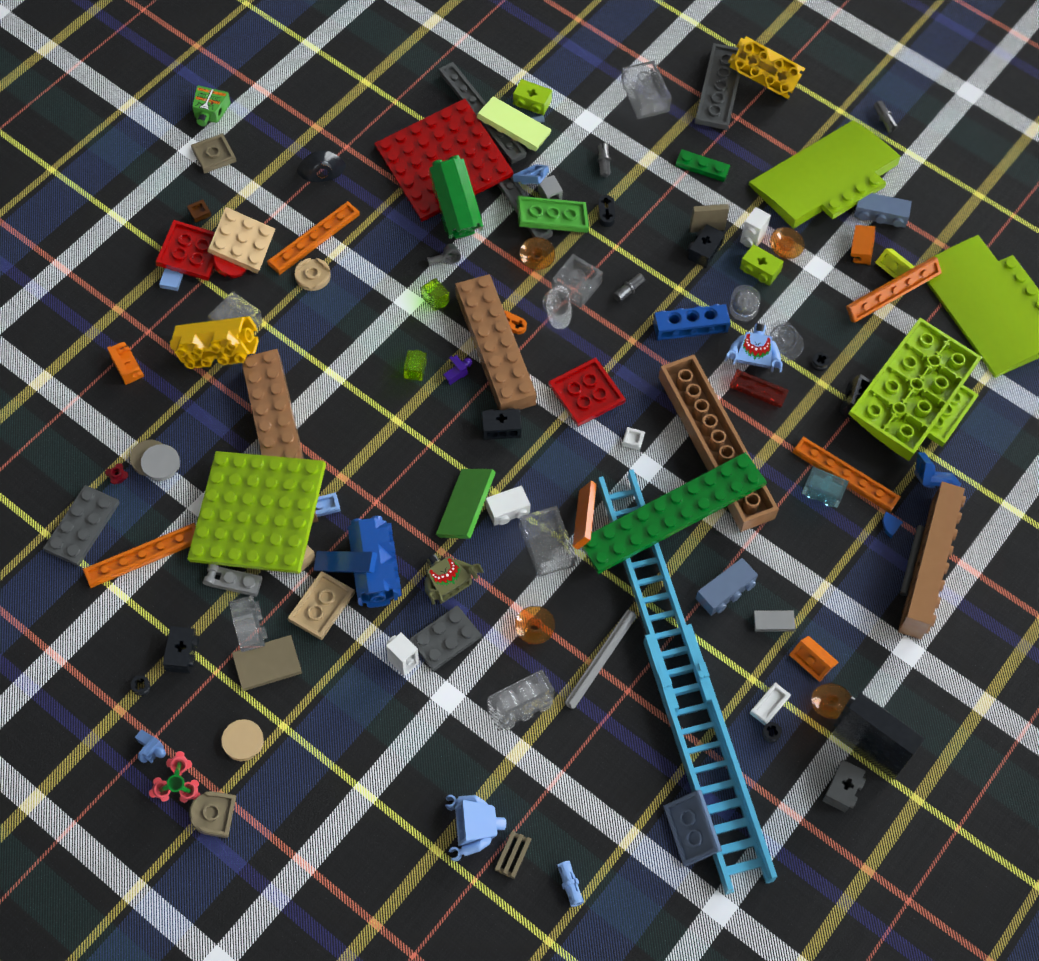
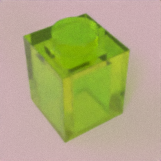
[421,278,449,311]
[404,350,427,381]

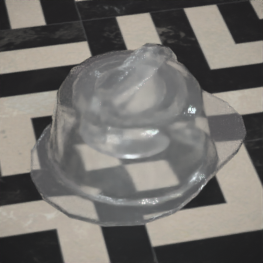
[542,285,572,329]
[730,285,760,321]
[767,321,804,361]

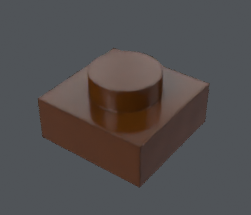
[187,199,211,223]

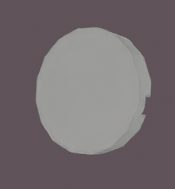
[141,444,180,481]

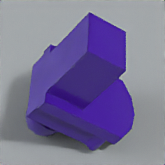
[443,355,472,385]

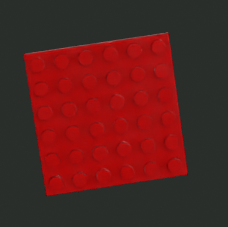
[374,98,514,222]

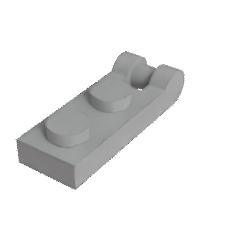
[203,564,262,597]

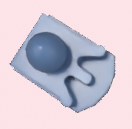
[135,729,166,763]

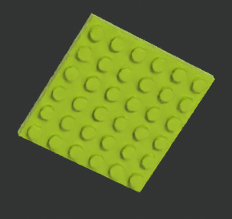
[187,451,326,574]

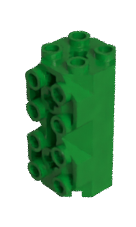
[429,155,484,239]

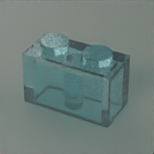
[802,467,849,508]

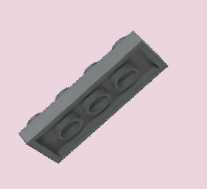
[43,485,120,567]

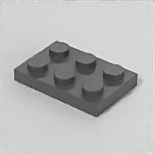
[409,605,482,672]

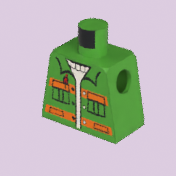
[193,85,231,126]

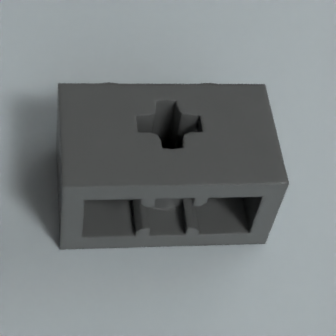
[822,760,866,813]

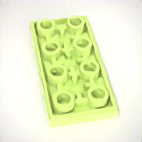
[477,96,551,151]

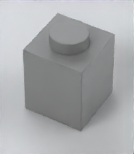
[538,175,563,200]

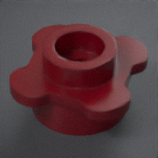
[105,463,128,484]

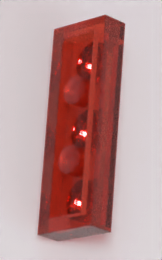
[730,369,789,408]

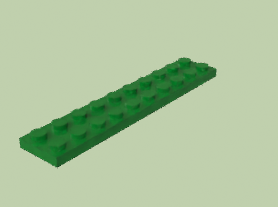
[582,452,767,574]

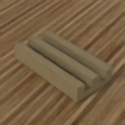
[495,830,532,879]

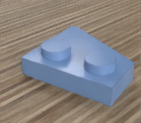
[513,164,549,185]

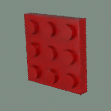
[156,220,215,281]
[549,358,626,427]

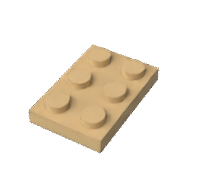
[288,571,355,640]

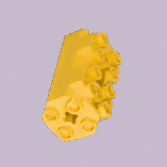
[728,36,805,99]
[170,316,259,369]

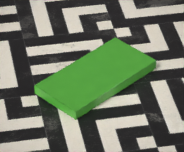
[517,196,589,233]
[436,469,496,539]

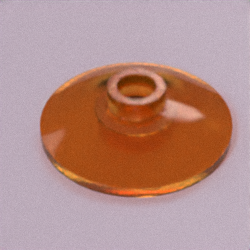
[770,227,805,259]
[520,237,555,270]
[515,606,555,644]
[811,683,852,719]

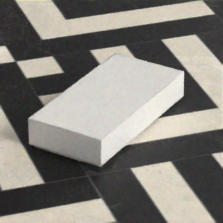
[750,682,791,725]

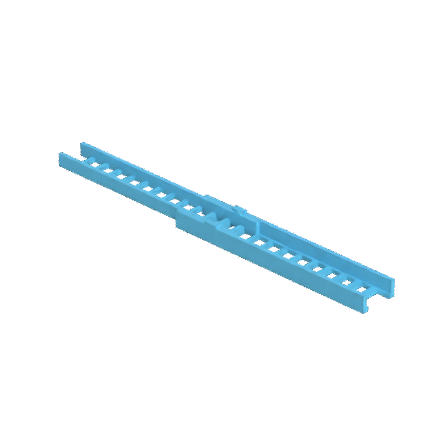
[598,469,777,895]

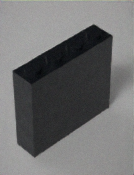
[832,692,925,780]

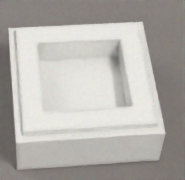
[622,427,645,451]

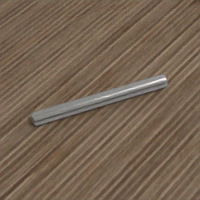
[565,610,636,709]

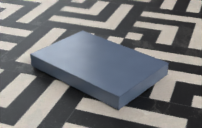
[664,790,722,866]

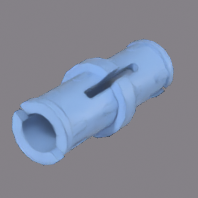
[557,861,584,907]

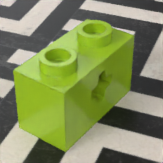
[513,79,552,115]
[740,244,784,286]

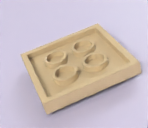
[207,207,275,274]

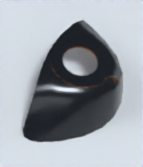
[297,150,346,182]

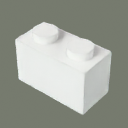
[740,207,771,248]
[486,485,530,526]
[386,633,419,676]

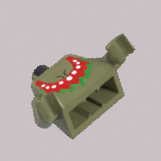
[424,554,484,605]

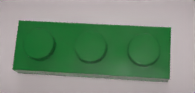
[675,149,730,182]

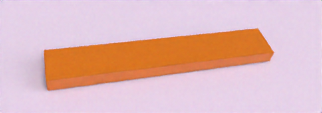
[267,201,360,275]
[846,256,942,323]
[792,436,901,513]
[83,523,196,588]

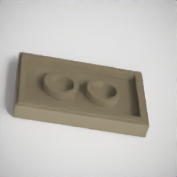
[232,635,302,691]

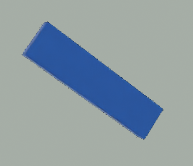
[313,551,377,573]

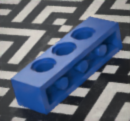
[653,304,731,341]

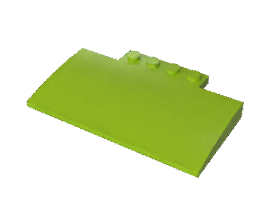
[748,120,901,229]
[917,235,1039,378]
[848,318,982,461]

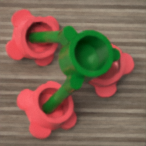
[149,751,201,803]

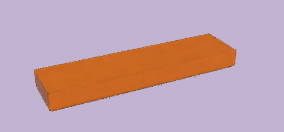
[573,481,596,549]

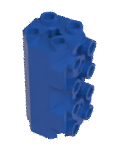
[348,516,402,608]

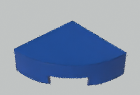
[882,511,902,538]

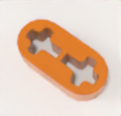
[504,310,527,334]

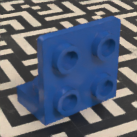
[914,452,961,488]

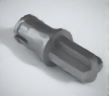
[874,101,898,133]
[597,143,611,177]
[613,273,645,302]

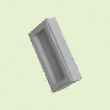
[753,610,795,632]

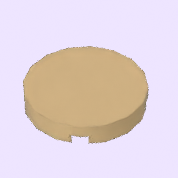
[295,258,331,291]
[222,719,264,761]

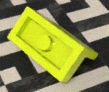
[875,248,915,278]

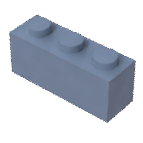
[854,193,912,228]
[696,558,758,616]

